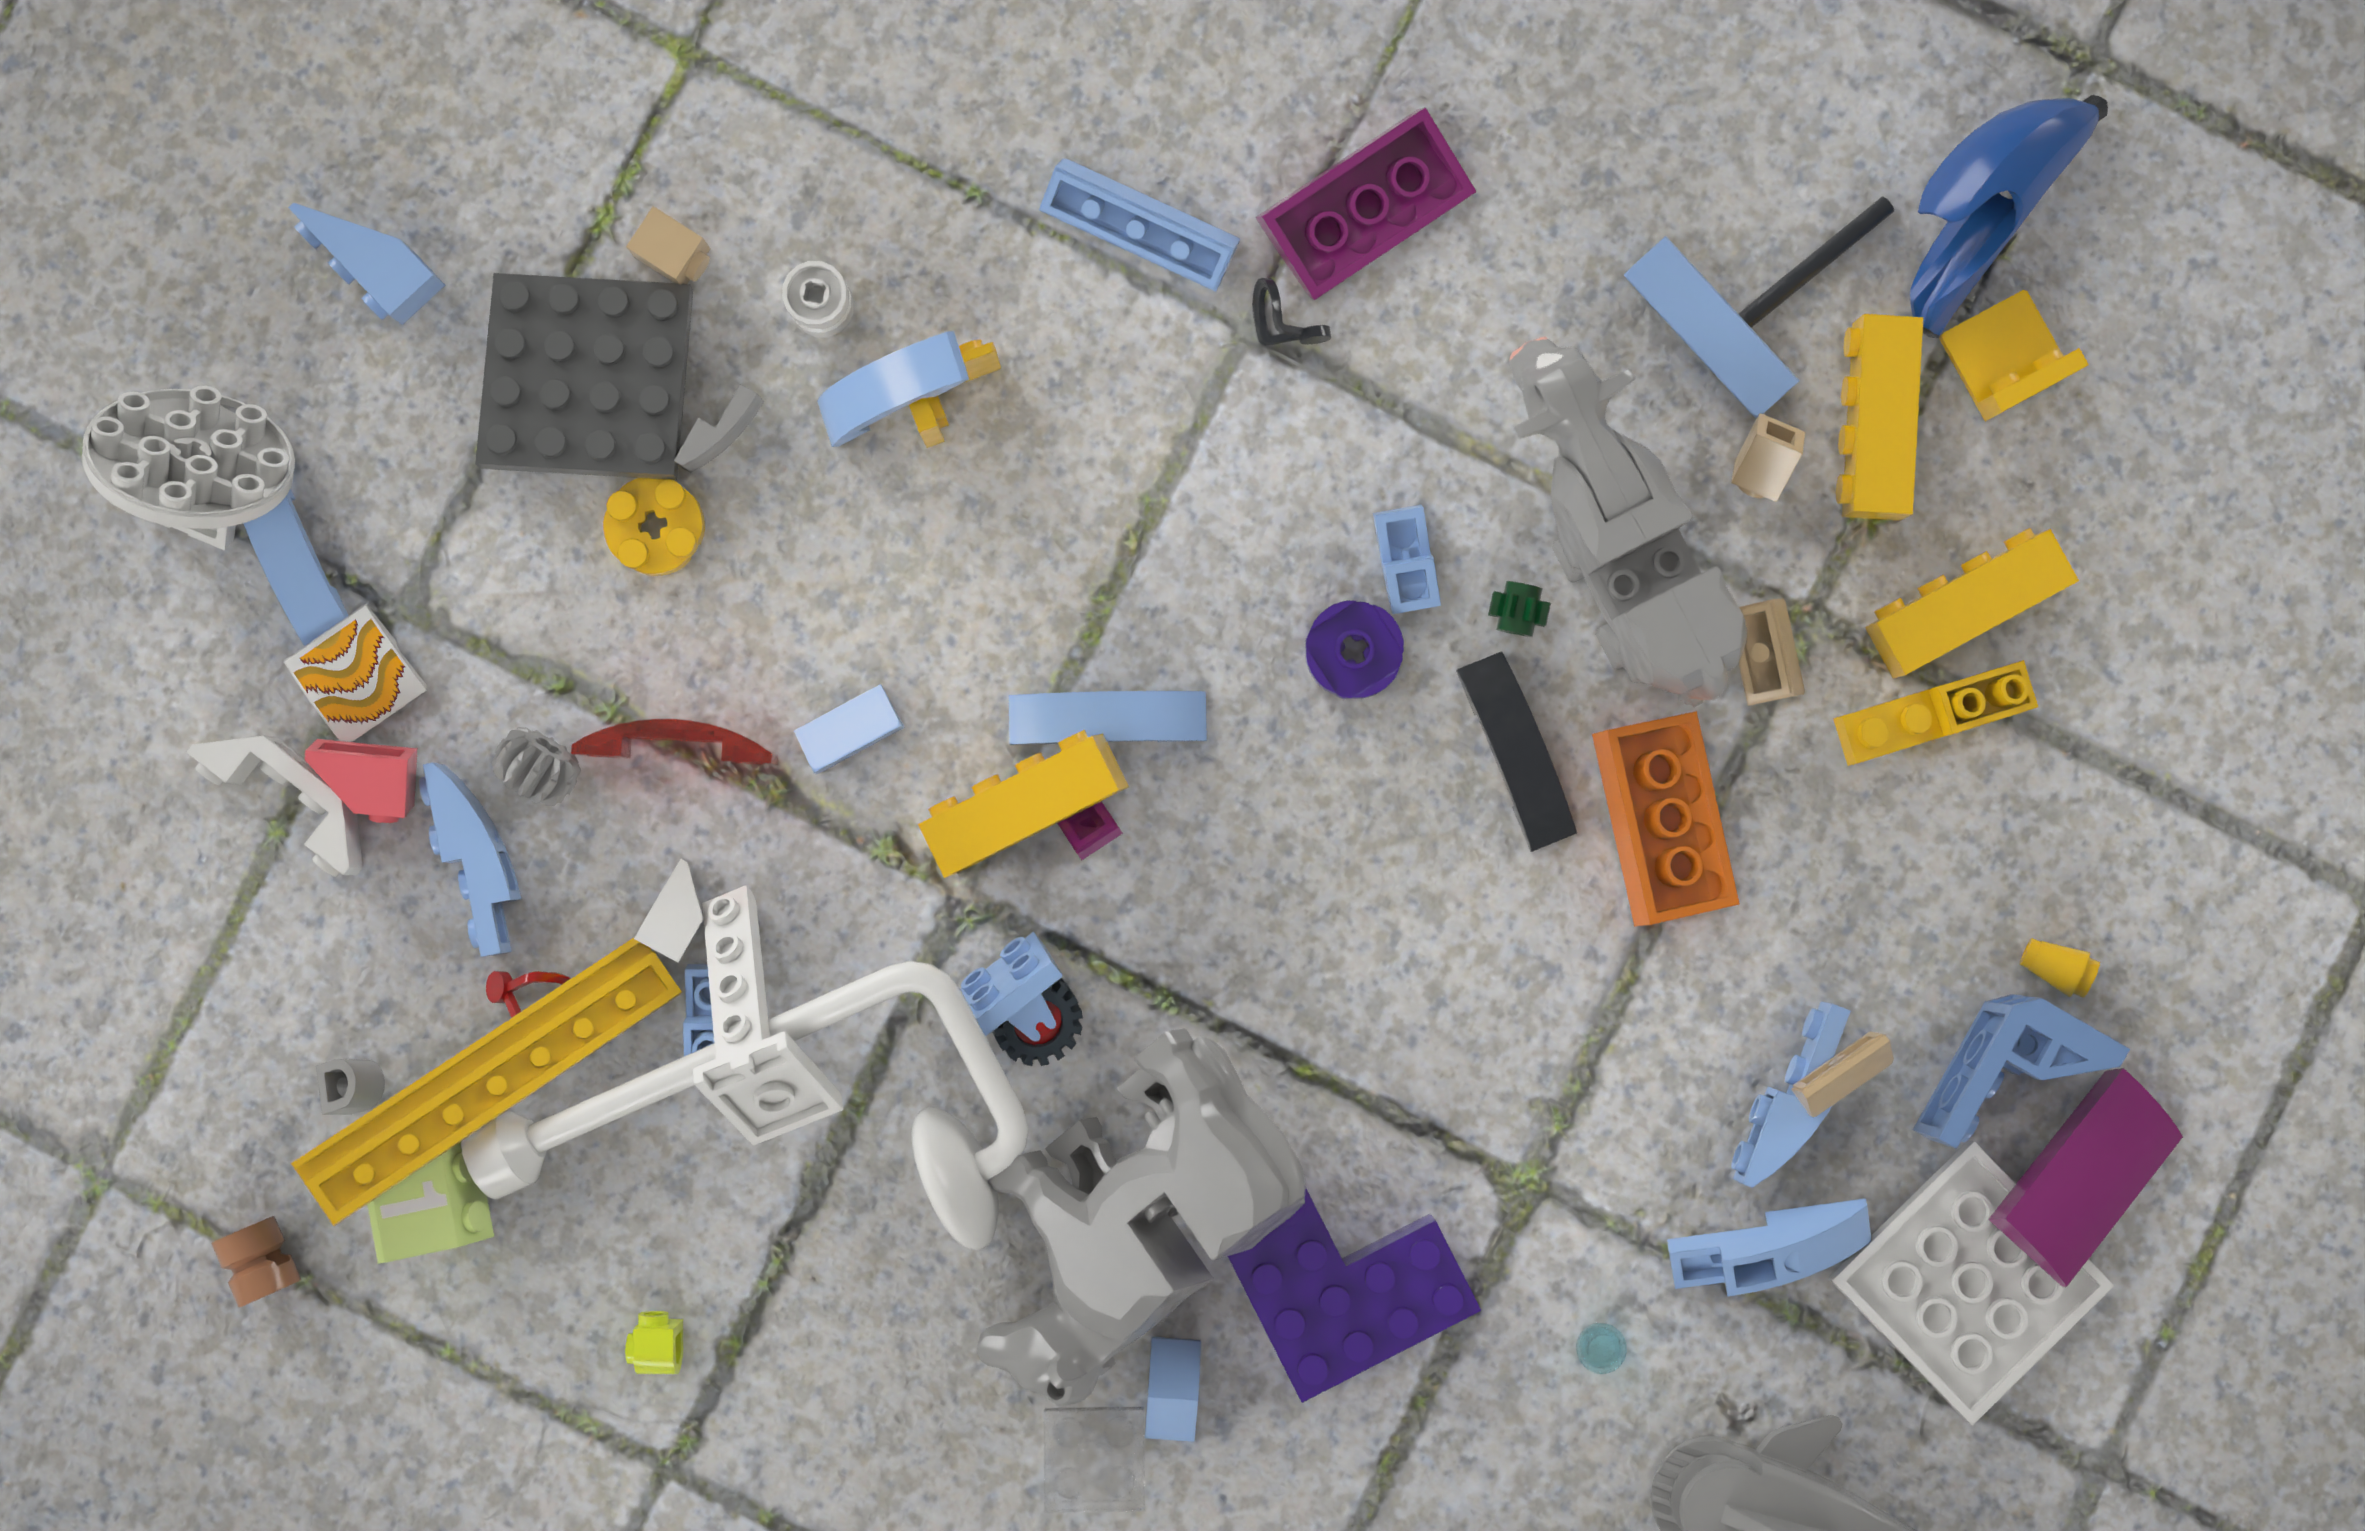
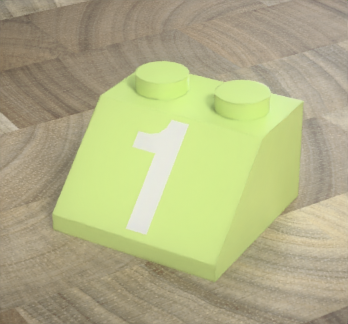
[367,1142,494,1264]

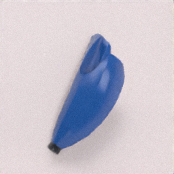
[1910,95,2108,338]

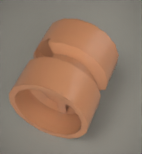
[211,1216,302,1308]

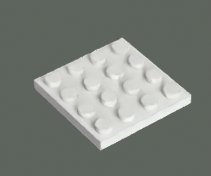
[1828,1140,2114,1426]

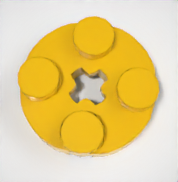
[603,478,705,576]

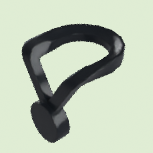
[1252,278,1331,346]

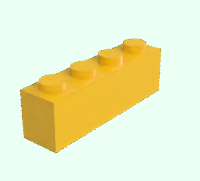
[1836,314,1924,521]
[1865,528,2079,679]
[918,730,1129,878]

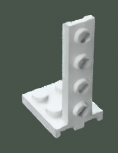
[693,885,843,1146]

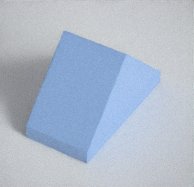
[1145,1337,1201,1442]

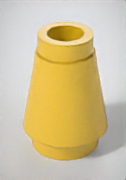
[2019,938,2100,998]

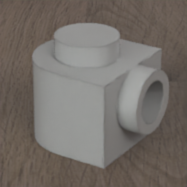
[316,1059,385,1115]

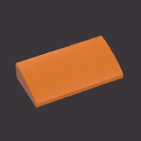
[1592,711,1740,927]

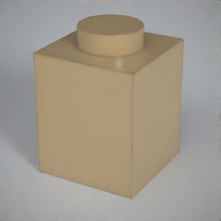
[626,206,711,285]
[1731,413,1805,502]

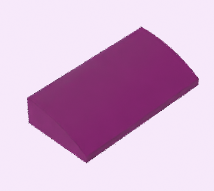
[1255,107,1477,300]
[1988,1068,2183,1287]

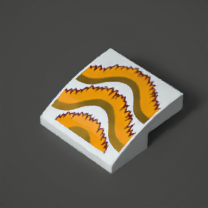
[284,604,427,742]

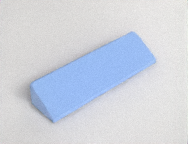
[1039,158,1240,292]
[1624,236,1800,419]

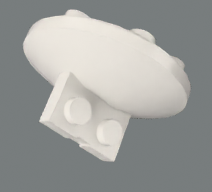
[82,386,295,550]

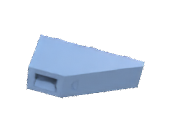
[288,203,445,325]

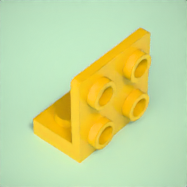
[1939,290,2089,422]
[909,339,1001,448]

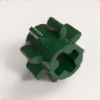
[1488,581,1551,637]

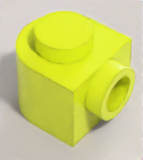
[625,1311,683,1374]

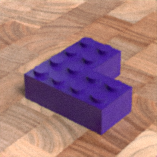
[1228,1186,1482,1403]

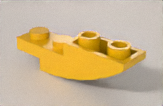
[1833,660,2039,766]

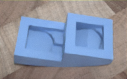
[1373,505,1441,614]

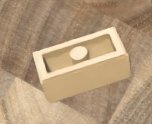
[1739,598,1805,706]
[1791,1031,1894,1117]

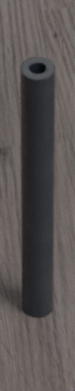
[1739,197,1894,328]

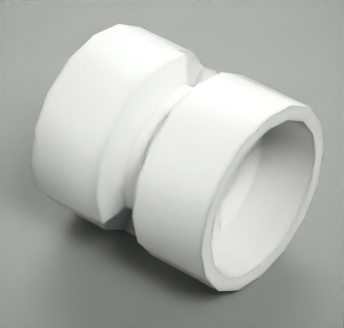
[782,261,854,338]

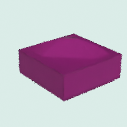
[1057,801,1123,861]

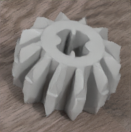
[491,727,581,806]

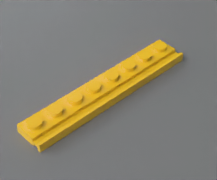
[291,937,682,1226]

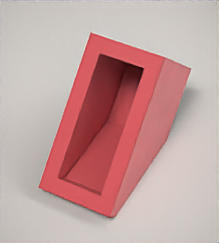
[305,739,418,823]

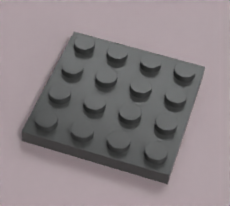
[475,273,693,480]

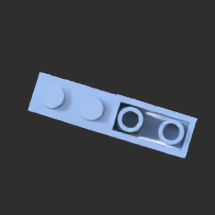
[419,762,521,957]
[1731,1002,1851,1188]
[1667,1198,1871,1297]

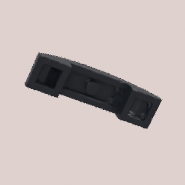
[1456,651,1577,852]

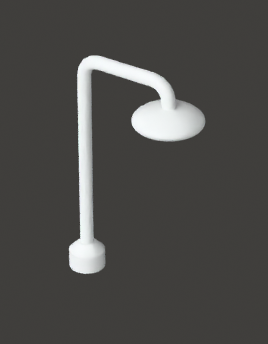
[461,961,1028,1250]

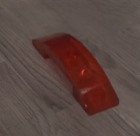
[571,719,778,765]

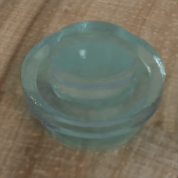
[1576,1323,1627,1374]

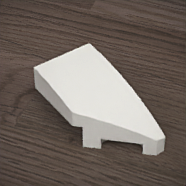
[634,859,704,963]

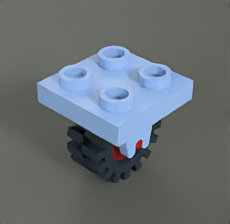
[960,932,1083,1066]

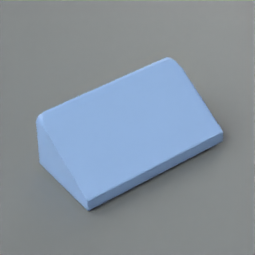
[794,684,905,774]

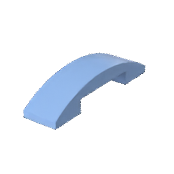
[817,331,969,447]
[243,488,348,646]
[1009,691,1207,745]

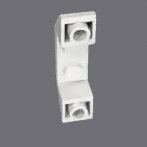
[186,736,363,877]

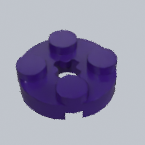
[1305,600,1404,699]

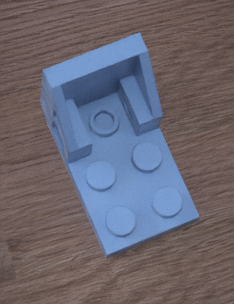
[1913,994,2130,1149]

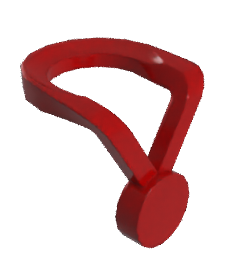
[486,971,571,1018]

